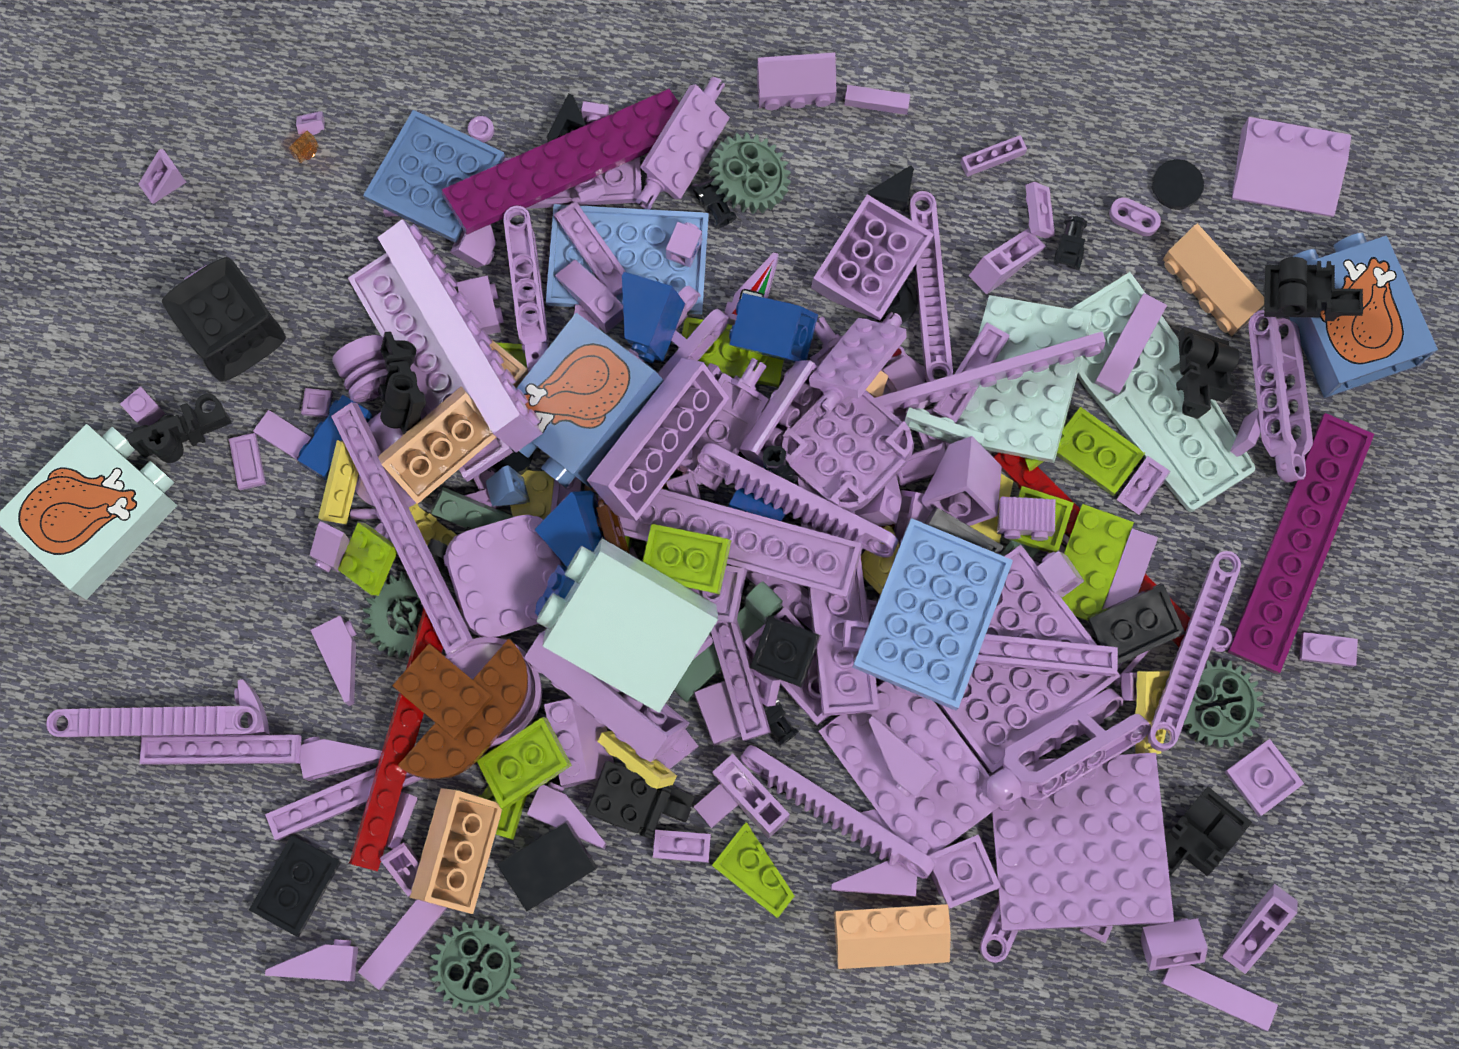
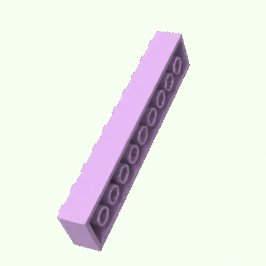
[377,219,543,452]

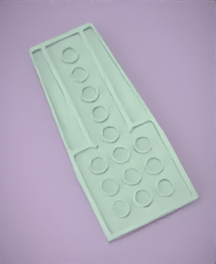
[1071,272,1255,512]

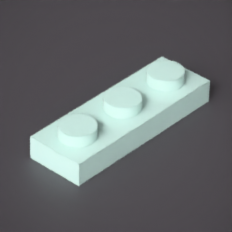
[904,407,985,445]

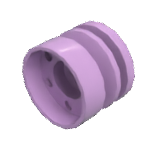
[332,335,388,403]

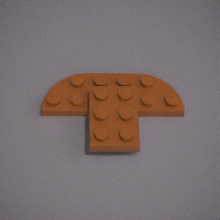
[392,639,528,780]

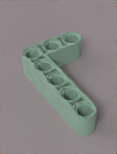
[674,581,783,703]

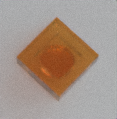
[289,130,319,164]

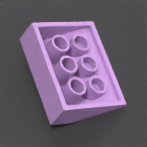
[1232,117,1351,217]
[811,195,934,320]

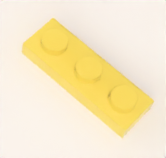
[318,440,359,524]
[598,731,677,789]

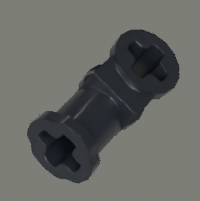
[692,176,737,228]
[1053,216,1087,270]
[762,445,798,485]
[763,699,799,746]

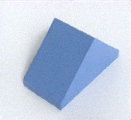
[486,465,530,506]

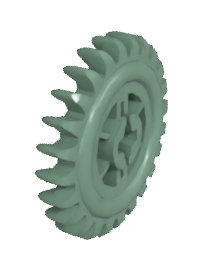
[362,571,422,660]

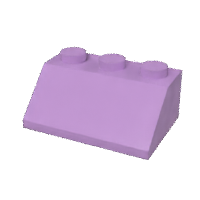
[757,53,836,110]
[544,698,614,788]

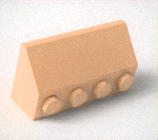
[1163,223,1264,336]
[378,386,496,504]
[410,788,502,914]
[834,904,951,969]

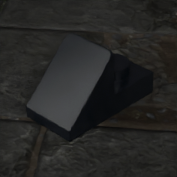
[547,93,586,142]

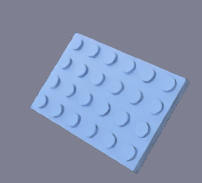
[546,204,709,314]
[852,518,1013,711]

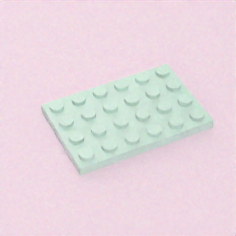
[956,295,1092,463]

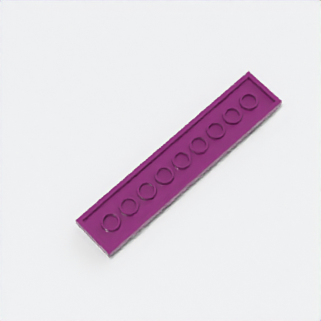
[442,89,679,235]
[1227,413,1374,675]

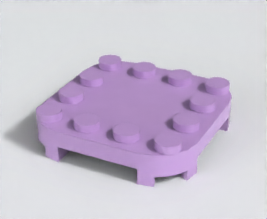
[782,390,914,513]
[444,515,561,637]

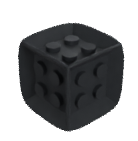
[162,257,286,382]

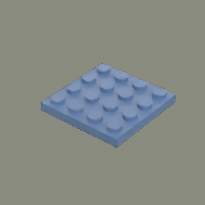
[363,110,505,243]

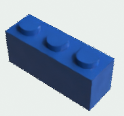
[298,395,373,481]

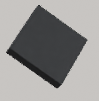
[750,616,821,687]

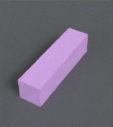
[844,85,910,115]
[960,135,1027,177]

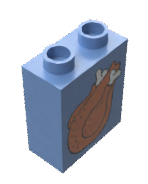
[1289,233,1438,398]
[516,313,664,488]

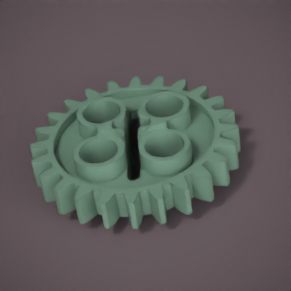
[709,132,791,214]
[1183,659,1265,749]
[430,920,523,1014]

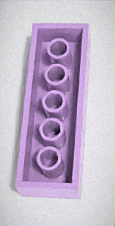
[587,358,729,521]
[524,631,689,762]

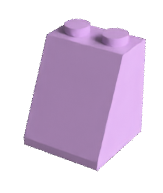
[922,436,1002,526]

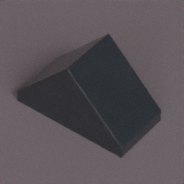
[868,165,914,211]

